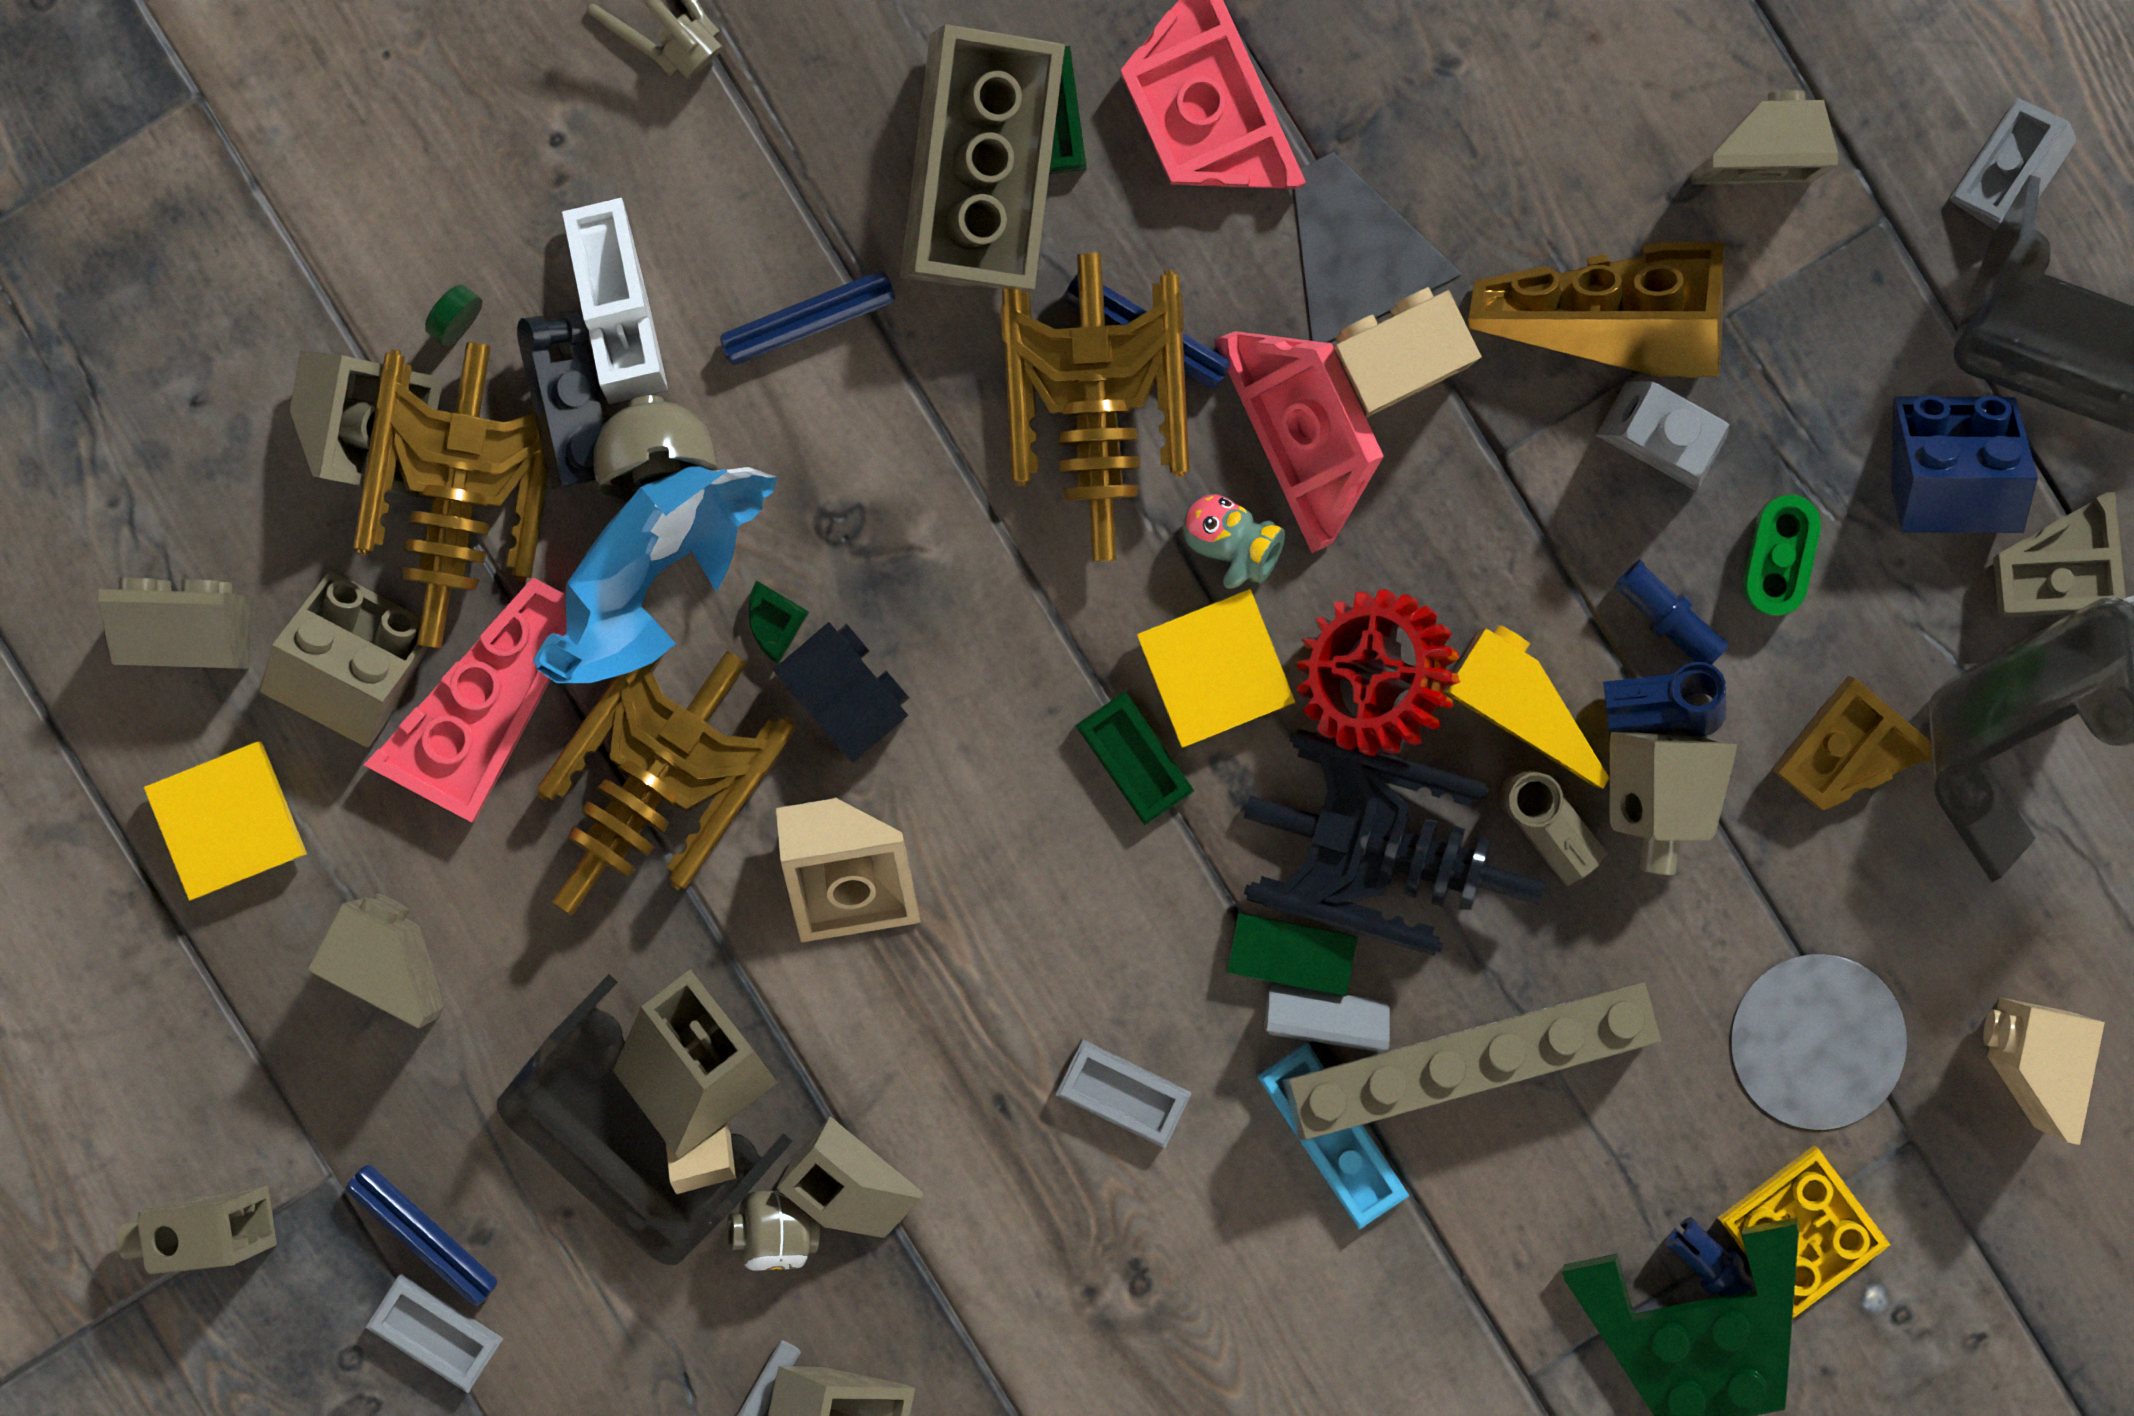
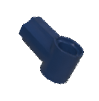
[1603,662,1726,737]

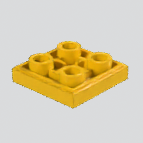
[1136,589,1296,748]
[144,741,307,901]
[1717,1145,1891,1318]

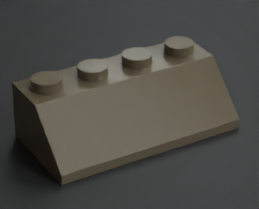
[900,24,1065,290]

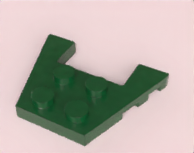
[1562,1217,1800,1416]

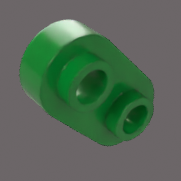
[1742,495,1821,616]

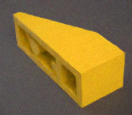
[1443,625,1610,789]

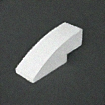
[562,198,668,404]

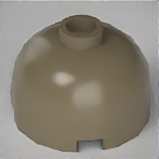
[594,395,718,505]

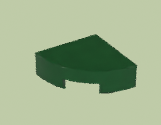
[749,581,810,664]

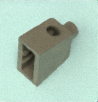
[1610,732,1737,875]
[116,1185,277,1274]

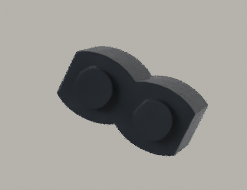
[773,622,910,763]

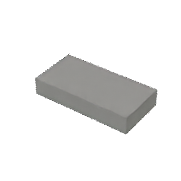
[1055,1039,1192,1148]
[365,1273,504,1393]

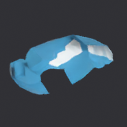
[533,466,777,683]

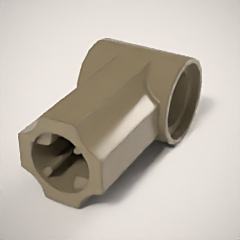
[1498,769,1608,887]

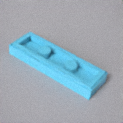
[1257,1042,1410,1229]

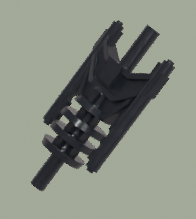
[1244,729,1545,956]

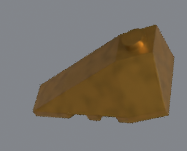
[1468,242,1725,378]

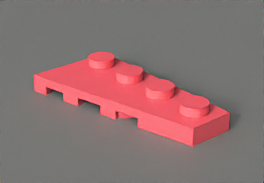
[364,578,567,823]

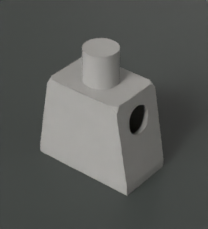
[1596,381,1730,491]

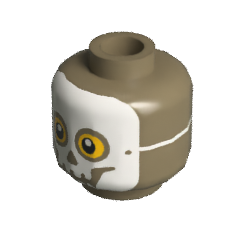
[727,1191,820,1271]

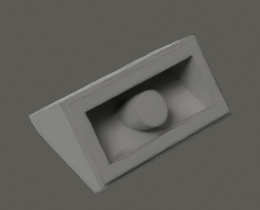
[1950,97,2076,239]
[1263,983,1390,1053]

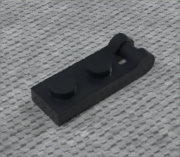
[517,310,605,489]

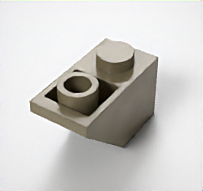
[777,1116,924,1238]

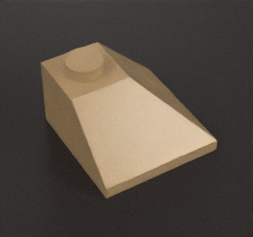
[776,798,921,943]

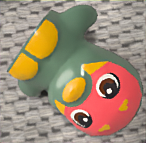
[1183,494,1285,588]

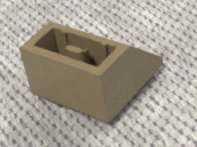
[259,570,428,748]
[98,577,251,669]
[613,969,778,1159]

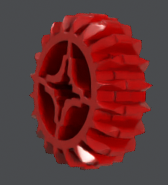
[1295,589,1461,756]

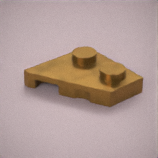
[1771,676,1942,811]

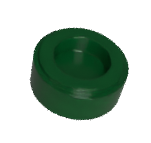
[425,285,483,347]

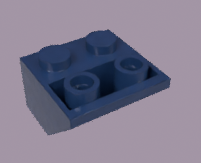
[1892,395,2038,533]

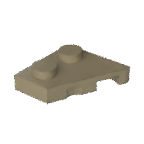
[1993,492,2126,618]

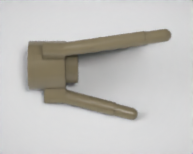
[587,0,723,80]

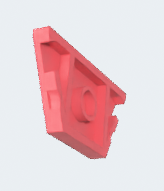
[1120,0,1306,189]
[1213,331,1384,553]

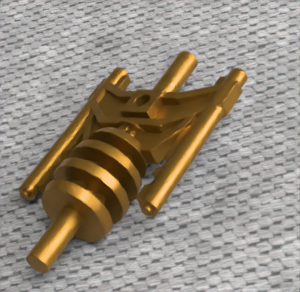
[1000,253,1189,562]
[353,342,548,648]
[536,631,796,916]

